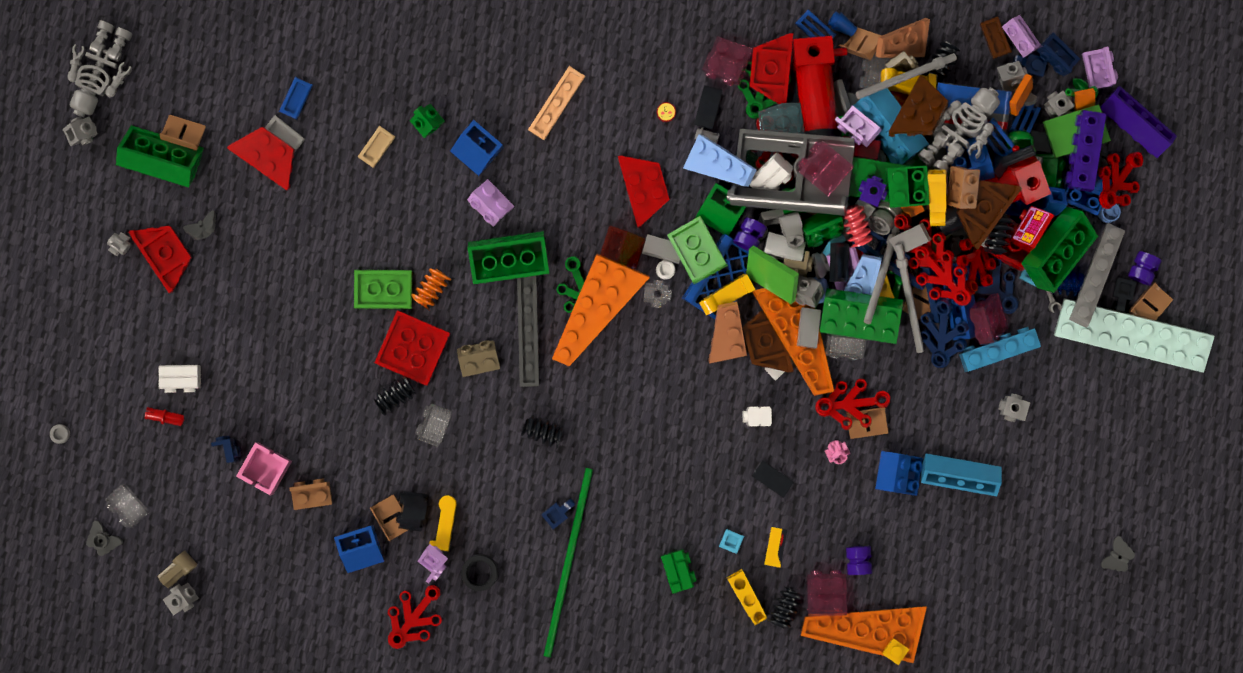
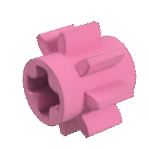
[825,440,850,464]

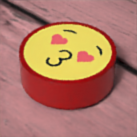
[657,102,676,122]

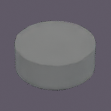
[50,424,70,444]

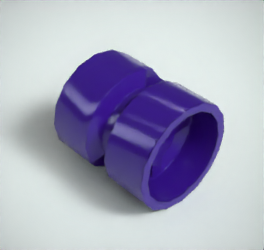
[733,217,767,251]
[1128,251,1162,286]
[846,546,872,575]

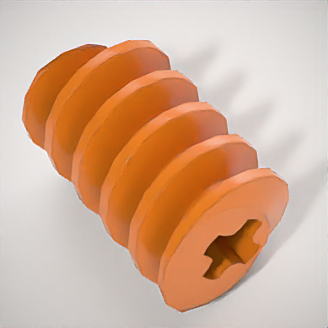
[411,269,452,311]

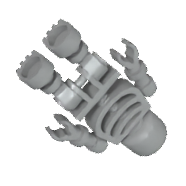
[68,20,133,118]
[918,87,1000,175]

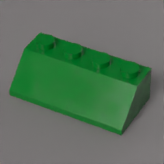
[116,125,204,188]
[467,231,549,284]

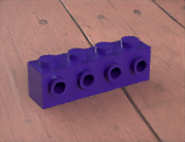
[1100,86,1177,158]
[1066,110,1106,192]

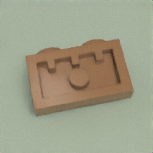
[947,166,980,209]
[289,479,333,510]

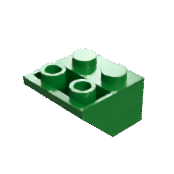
[886,166,929,208]
[695,183,746,236]
[801,213,843,248]

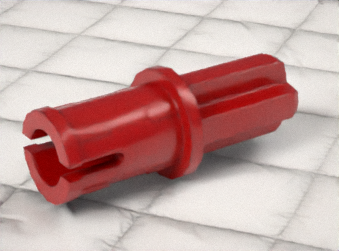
[145,407,184,426]

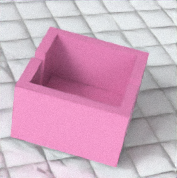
[236,442,292,495]

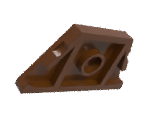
[889,75,948,137]
[956,180,1022,250]
[742,310,794,373]

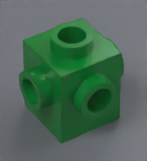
[410,104,445,138]

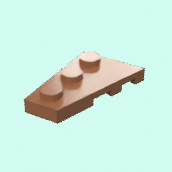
[876,18,930,58]
[709,301,747,363]

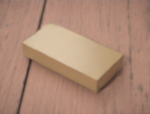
[358,126,395,168]

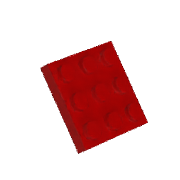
[374,310,450,386]

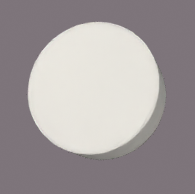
[656,260,675,280]

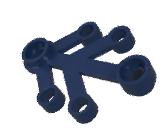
[969,258,1018,314]
[920,299,969,368]

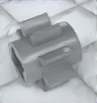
[107,232,131,256]

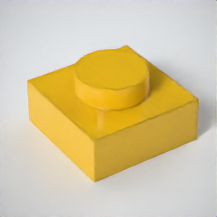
[882,638,910,665]

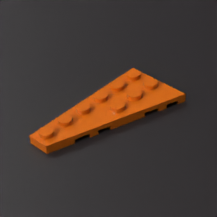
[552,254,650,366]
[752,288,834,396]
[800,606,927,663]

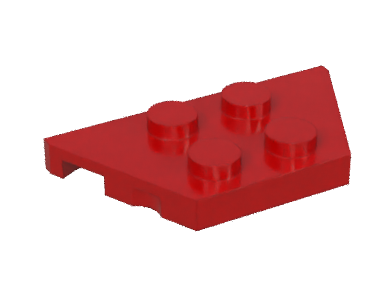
[749,33,793,107]
[227,127,295,190]
[618,156,670,228]
[128,226,192,294]

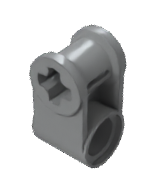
[778,211,804,248]

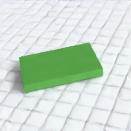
[1043,104,1111,158]
[667,216,728,285]
[746,246,799,304]
[354,270,412,309]

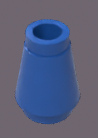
[828,12,857,37]

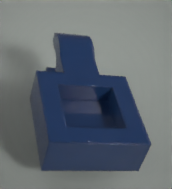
[1012,54,1047,78]
[541,498,575,529]

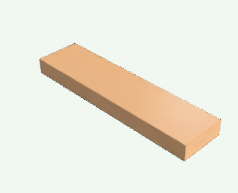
[528,66,585,140]

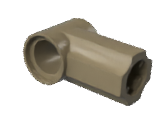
[157,550,198,588]

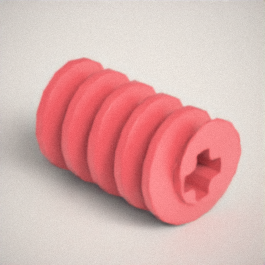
[842,204,873,247]

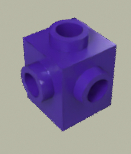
[858,176,888,207]

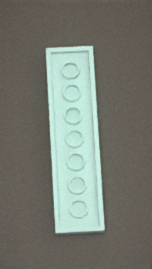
[1054,298,1215,373]

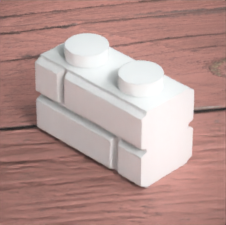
[750,152,793,191]
[159,365,201,393]
[742,407,772,426]

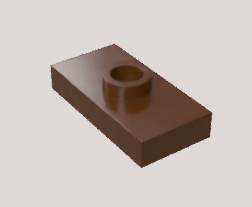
[980,17,1012,59]

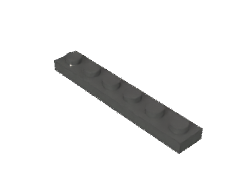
[517,276,539,387]

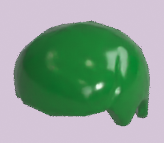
[1004,130,1034,153]

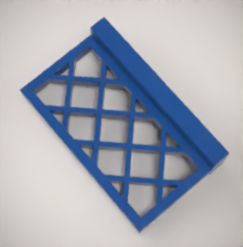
[681,234,750,320]

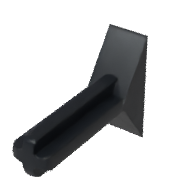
[993,145,1036,179]

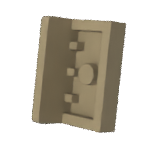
[885,51,919,72]
[784,251,813,277]
[457,341,500,377]

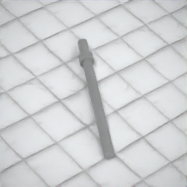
[856,53,957,99]
[864,224,900,324]
[895,243,924,353]

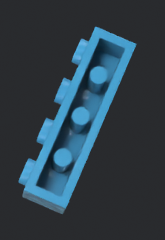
[959,327,1041,372]
[921,454,1002,496]

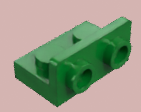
[1036,153,1066,189]

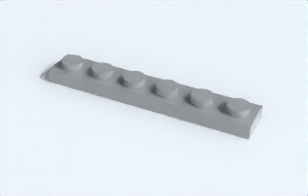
[1069,223,1125,328]

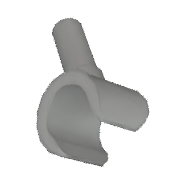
[1046,291,1062,313]

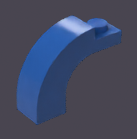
[1005,187,1068,224]

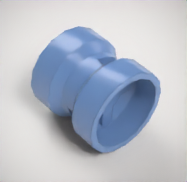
[1098,204,1121,223]

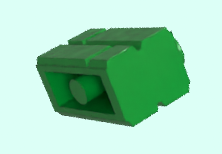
[661,549,697,594]

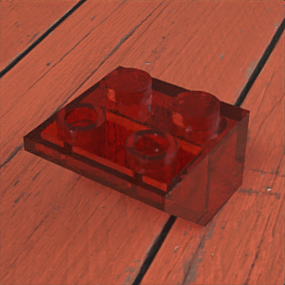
[600,226,646,270]

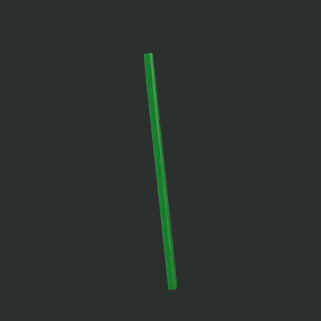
[543,468,593,658]

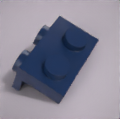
[1037,33,1080,76]
[211,436,242,463]

